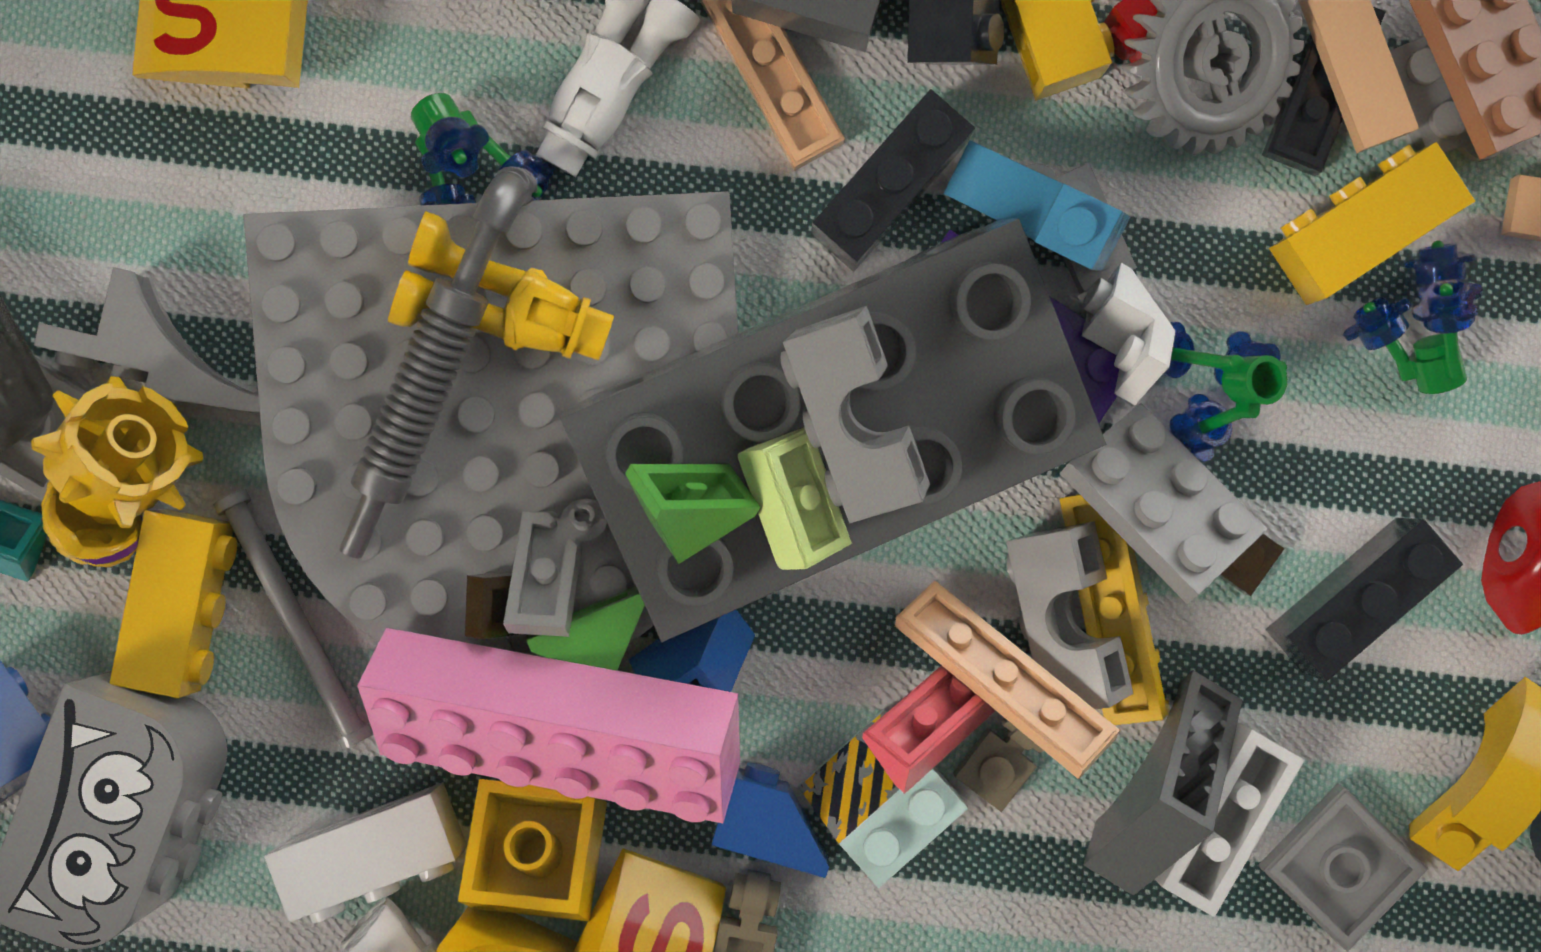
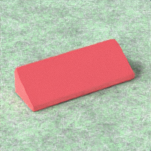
[862,665,996,794]

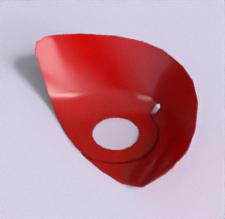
[1481,481,1541,635]

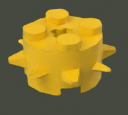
[31,376,203,528]

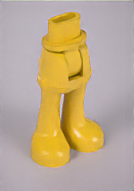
[388,211,614,361]

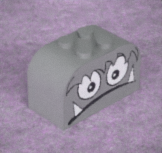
[0,671,227,949]

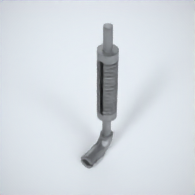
[339,166,538,559]

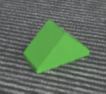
[625,464,761,564]
[526,586,645,671]

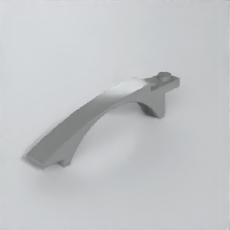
[34,267,260,414]

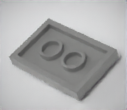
[1060,403,1267,605]

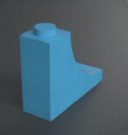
[943,140,1130,271]

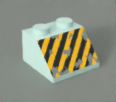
[798,709,968,888]

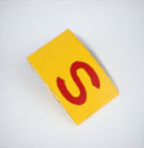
[132,0,308,89]
[573,848,726,952]

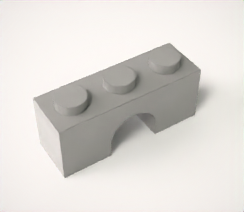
[781,306,930,524]
[1006,521,1133,709]

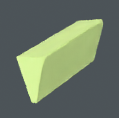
[738,427,852,570]

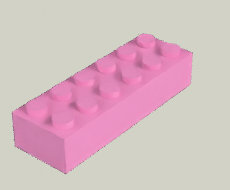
[357,628,740,824]

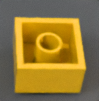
[458,779,607,921]

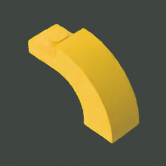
[1409,677,1541,871]

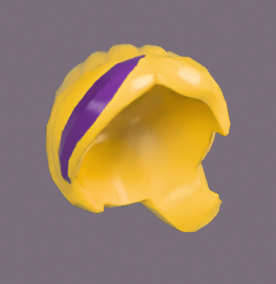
[41,481,143,567]

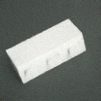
[1155,723,1305,917]
[264,782,467,923]

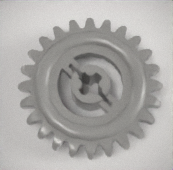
[1121,0,1304,155]

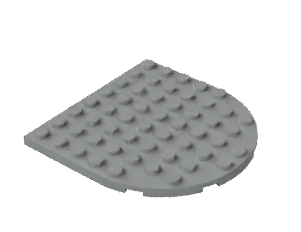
[243,192,738,657]

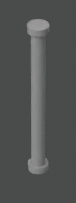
[213,489,373,751]

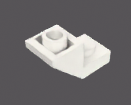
[1082,263,1175,405]

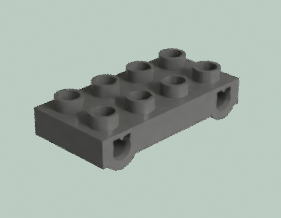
[560,218,1107,642]

